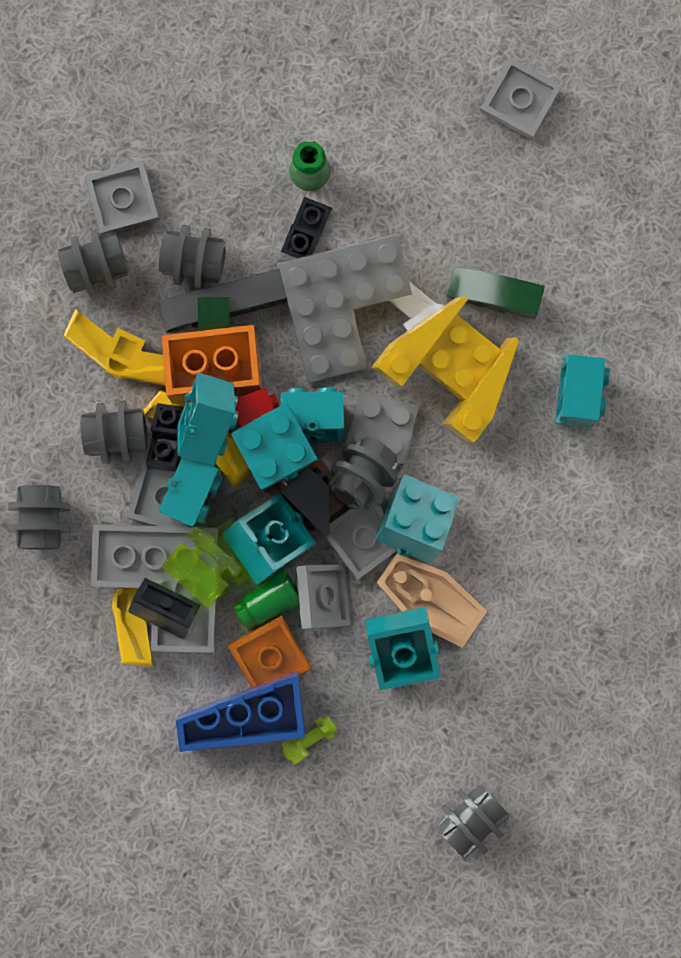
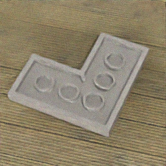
[278,234,412,383]
[91,524,218,653]

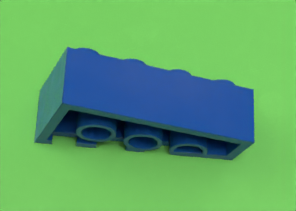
[176,671,305,752]

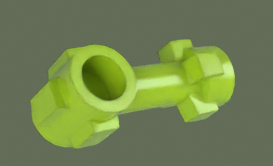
[280,715,338,765]

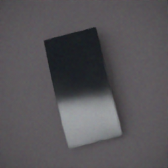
[281,197,333,259]
[146,403,184,472]

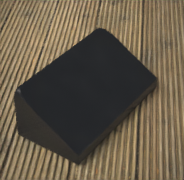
[128,578,201,639]

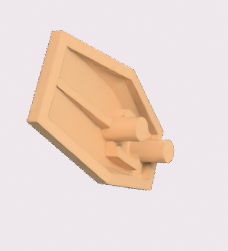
[376,554,487,648]

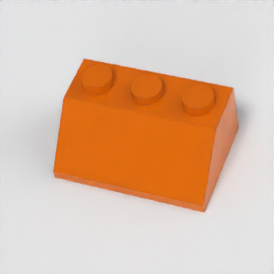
[162,325,263,404]

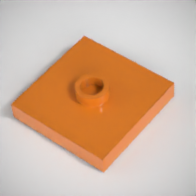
[227,614,312,688]

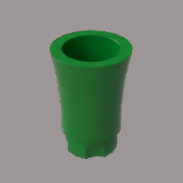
[289,141,331,191]
[233,567,300,631]

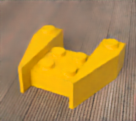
[371,296,519,443]

